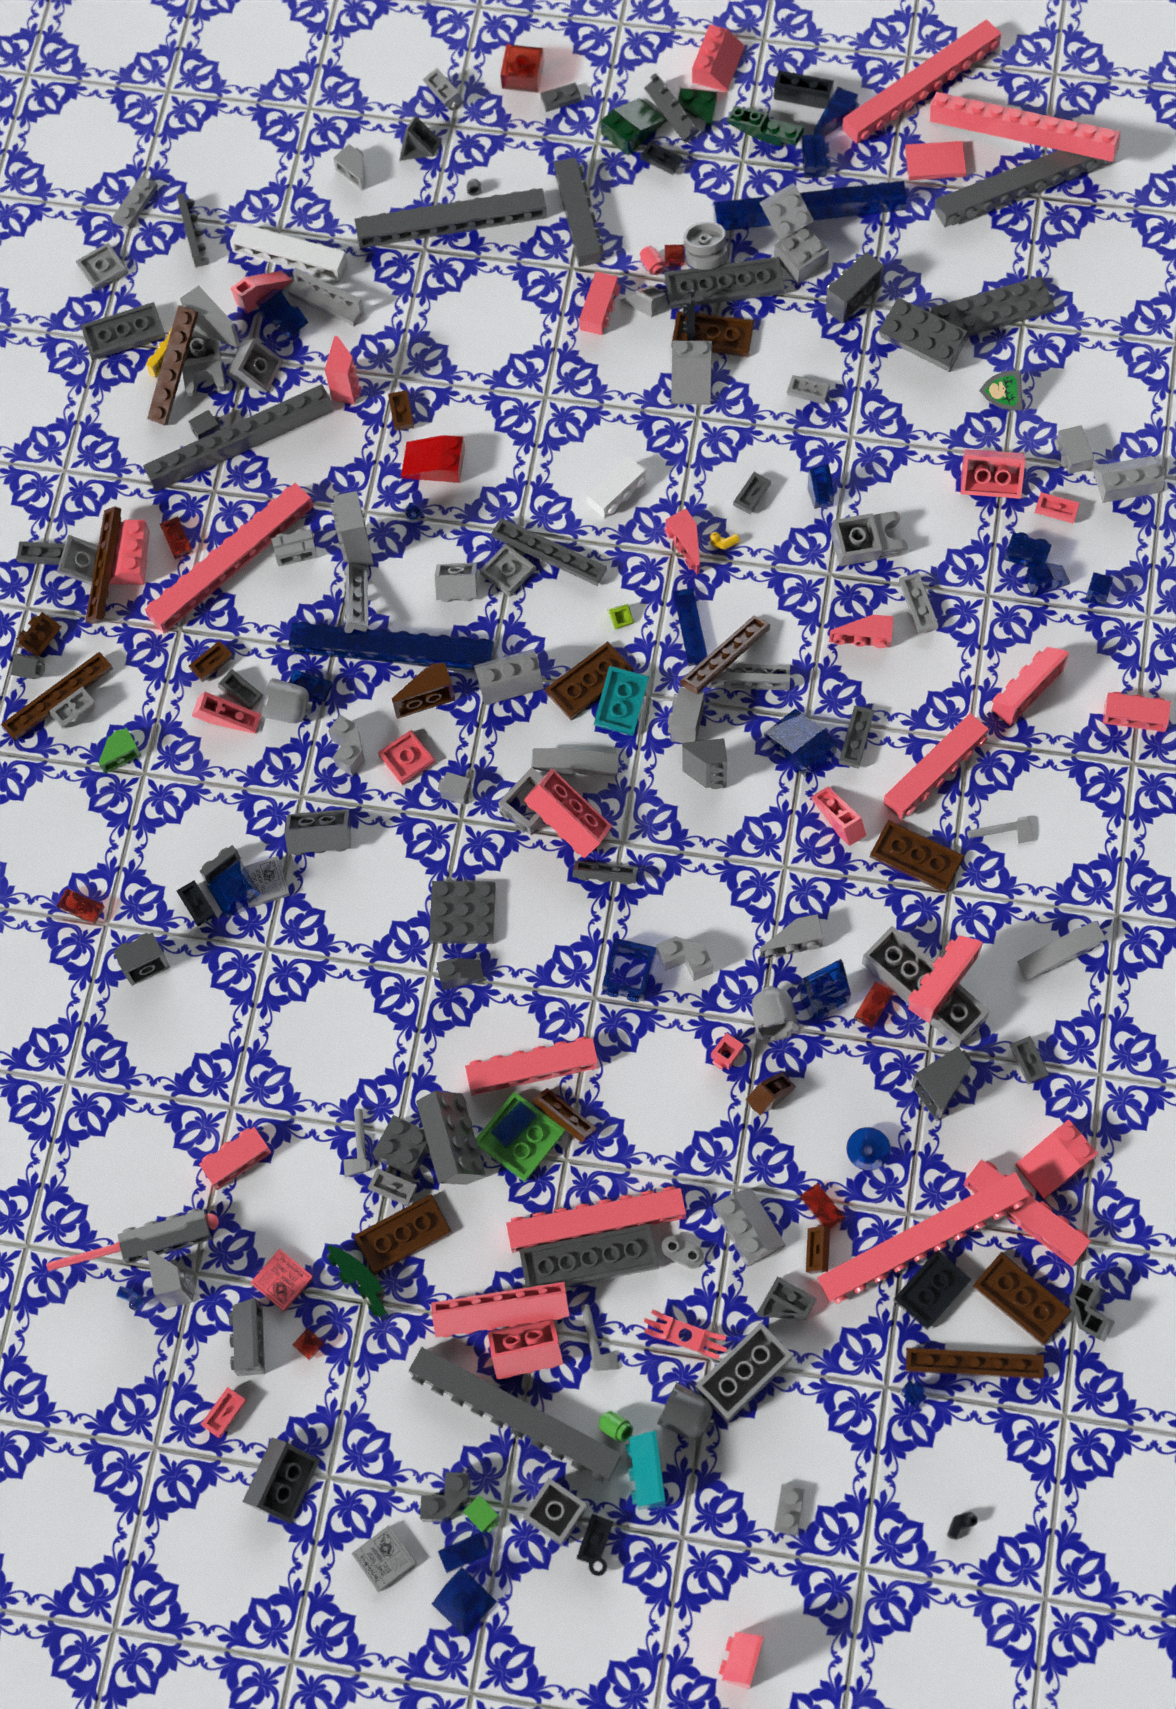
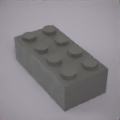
[879,297,969,372]
[416,1091,485,1185]

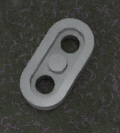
[661,1236,704,1269]

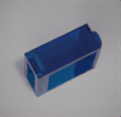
[602,938,657,1002]

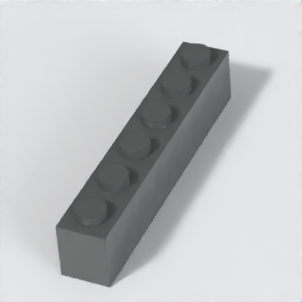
[554,158,604,267]

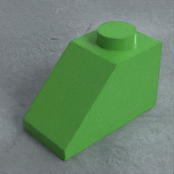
[98,728,141,774]

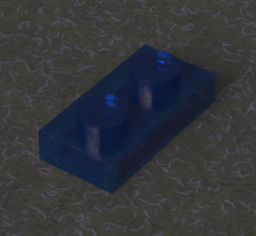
[288,669,333,702]
[490,1101,537,1149]
[900,1380,927,1410]
[438,1532,490,1574]

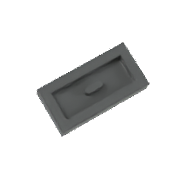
[540,82,582,112]
[733,472,771,514]
[200,845,241,884]
[1010,1036,1049,1085]

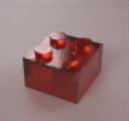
[500,44,544,93]

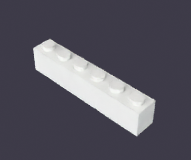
[230,223,347,281]

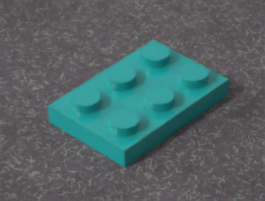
[593,666,649,736]

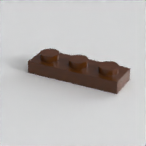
[532,1088,597,1143]

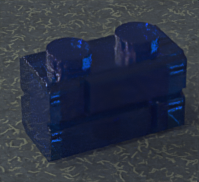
[801,134,831,178]
[1004,532,1052,572]

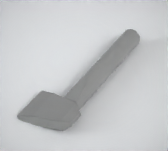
[967,817,1035,843]
[344,1108,370,1177]
[581,1304,619,1371]

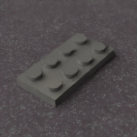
[80,302,166,360]

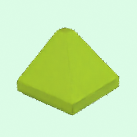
[607,604,634,629]

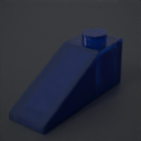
[813,86,860,142]

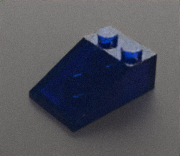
[764,709,838,778]
[800,959,851,1020]

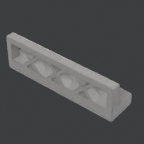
[288,268,364,326]
[707,664,790,690]

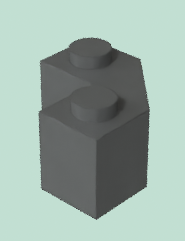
[1069,1277,1115,1342]
[420,1472,471,1523]

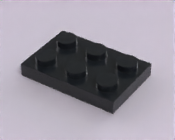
[893,1251,972,1331]

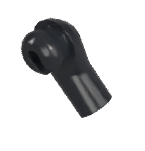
[946,1512,978,1540]

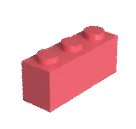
[579,271,621,335]
[1103,692,1171,732]
[199,1127,271,1190]

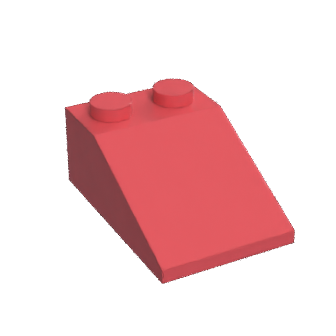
[1015,1120,1098,1199]
[719,1632,764,1689]

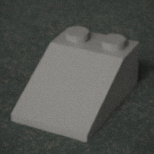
[180,285,240,347]
[671,341,712,405]

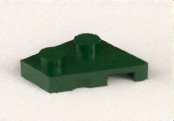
[678,88,717,127]

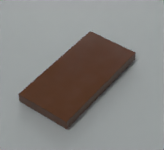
[671,311,754,357]
[545,641,634,721]
[869,820,964,893]
[353,1194,452,1275]
[972,1252,1072,1346]

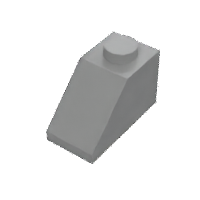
[333,144,365,190]

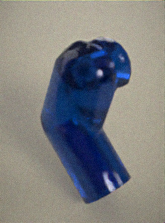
[116,1286,144,1311]

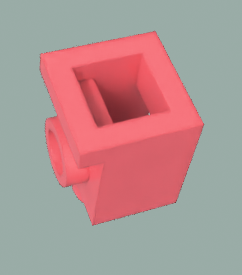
[711,1033,744,1070]

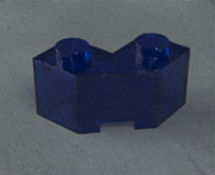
[256,289,309,337]

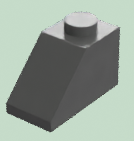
[437,958,485,990]

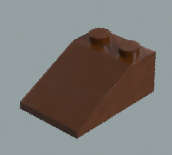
[392,662,455,719]

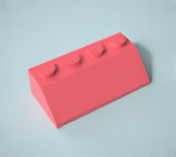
[991,647,1069,726]
[524,768,612,858]
[908,935,983,1024]

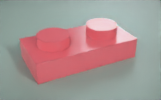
[1035,492,1080,524]
[200,1387,247,1439]

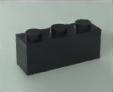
[774,70,834,110]

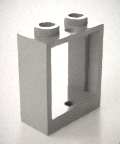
[498,767,544,835]

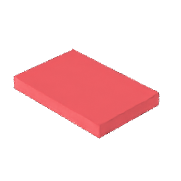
[905,141,966,180]

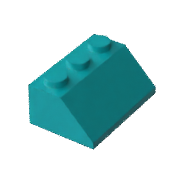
[625,1431,665,1510]

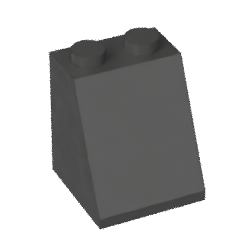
[911,1047,971,1122]

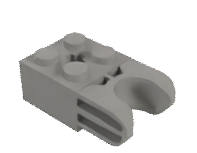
[182,329,226,398]
[830,511,908,566]

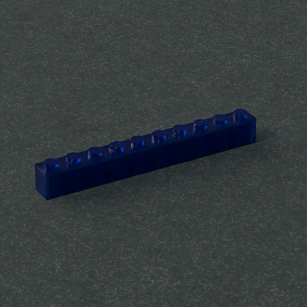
[713,181,907,231]
[289,621,495,670]

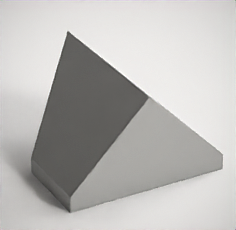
[620,285,668,317]

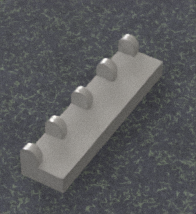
[344,562,368,633]

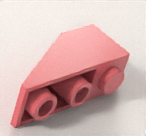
[230,271,293,314]
[664,508,700,574]
[829,615,893,648]

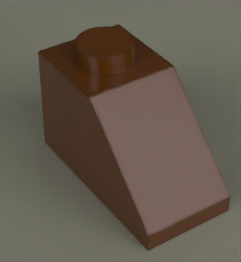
[745,1072,796,1115]

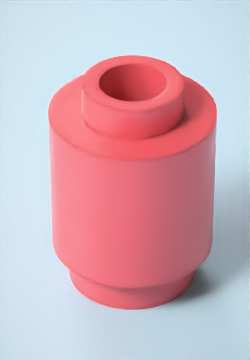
[640,246,666,275]

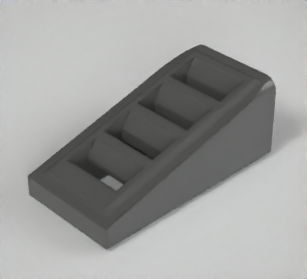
[218,669,263,710]

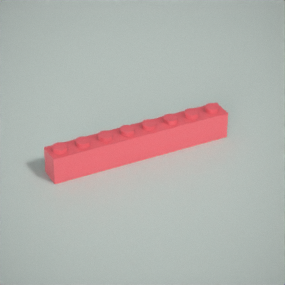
[506,1186,686,1253]

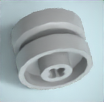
[683,222,728,270]

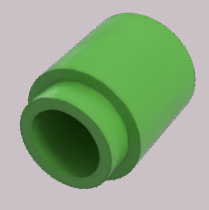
[599,1411,633,1442]

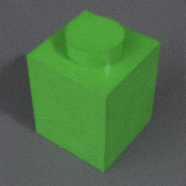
[463,1495,500,1534]

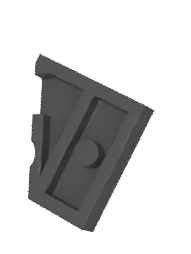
[756,1276,817,1320]

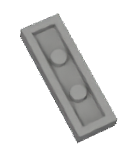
[112,176,158,230]
[899,573,938,634]

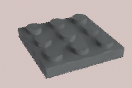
[429,881,496,944]

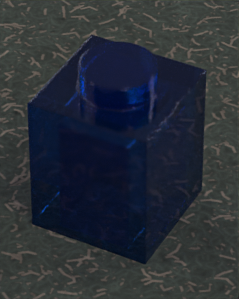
[1085,572,1113,606]

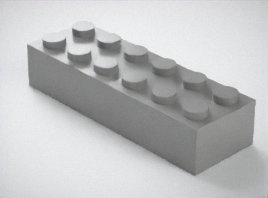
[862,926,990,1048]

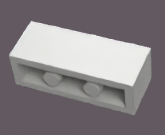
[587,456,646,518]

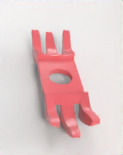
[644,1309,727,1359]

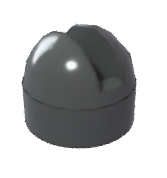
[466,179,482,196]

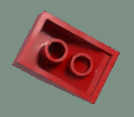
[401,435,465,483]

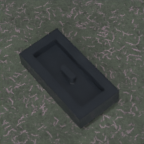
[640,141,683,175]
[176,880,216,926]

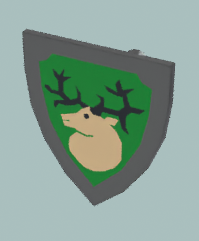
[979,370,1023,410]

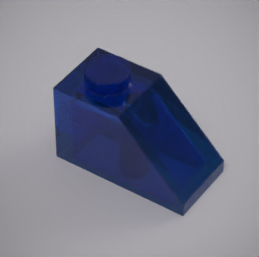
[807,464,835,509]
[1025,562,1071,597]

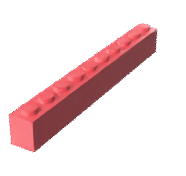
[842,19,1001,144]
[930,92,1121,162]
[145,483,313,633]
[817,1172,1029,1305]

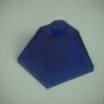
[206,860,261,918]
[432,1567,497,1637]

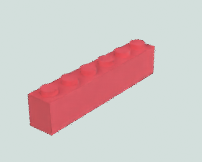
[883,713,989,819]
[465,1037,599,1096]
[963,1159,1091,1267]
[431,1282,569,1337]

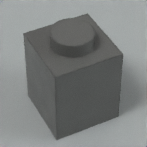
[188,410,222,440]
[11,653,45,679]

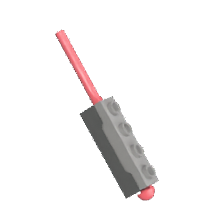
[46,1209,219,1271]

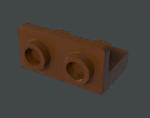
[16,612,62,657]

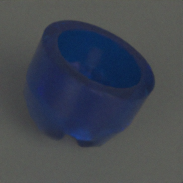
[405,502,422,520]

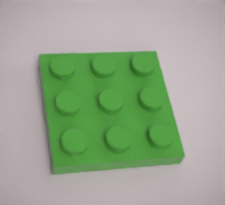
[476,1091,566,1183]

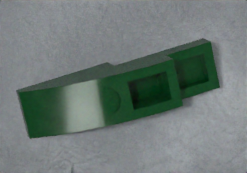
[727,106,804,147]
[326,1245,389,1321]

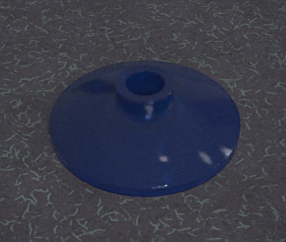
[846,1127,891,1171]

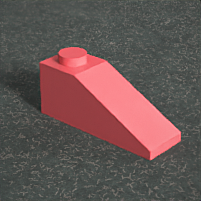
[192,692,261,734]
[811,786,867,846]

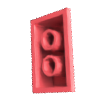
[692,25,745,92]
[325,336,361,405]
[960,449,1025,499]
[109,520,150,585]
[487,1319,563,1380]

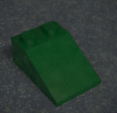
[600,98,667,155]

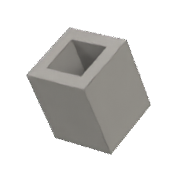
[438,772,472,805]

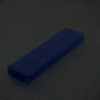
[673,588,708,666]

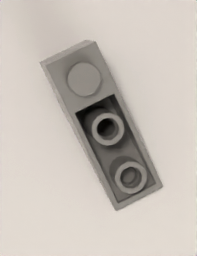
[759,914,824,959]

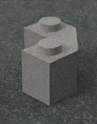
[328,715,365,777]
[656,936,713,981]

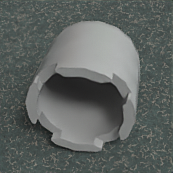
[262,678,313,724]
[752,986,799,1041]

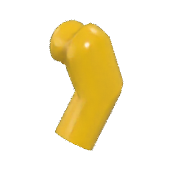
[709,532,740,550]

